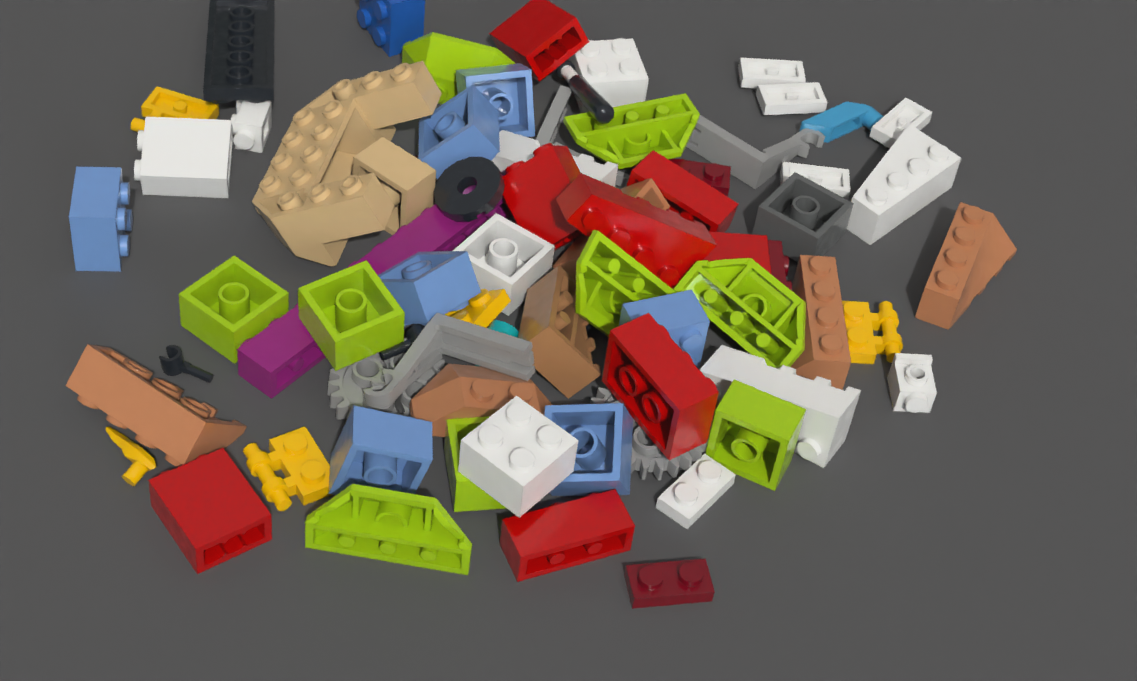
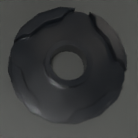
[434,157,505,222]

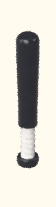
[556,60,614,124]

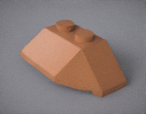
[409,363,553,437]

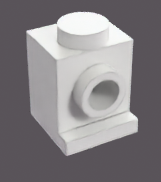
[231,100,272,153]
[887,353,937,413]

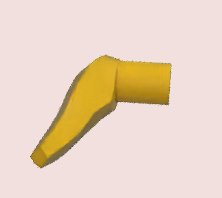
[106,427,156,486]

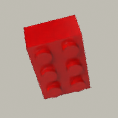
[602,313,719,461]

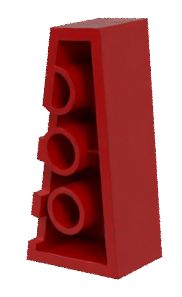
[556,173,717,289]

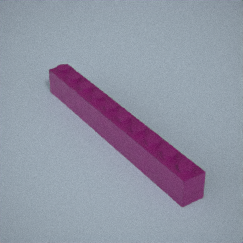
[237,173,512,399]

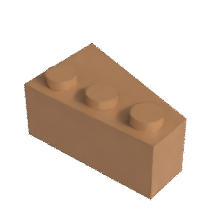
[518,265,601,399]

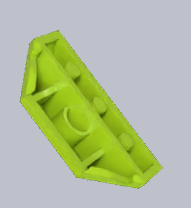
[402,32,515,104]
[563,93,700,169]
[576,230,677,337]
[674,258,806,368]
[305,484,472,575]

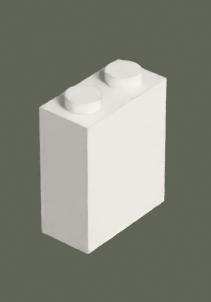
[134,116,233,198]

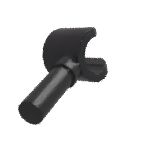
[380,325,425,361]
[159,345,214,383]

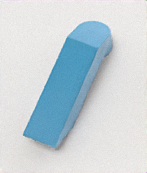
[799,101,884,143]

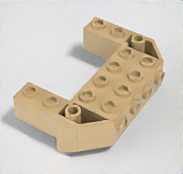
[252,61,442,267]

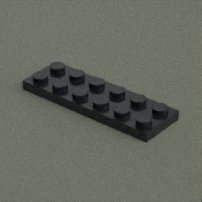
[203,0,275,103]

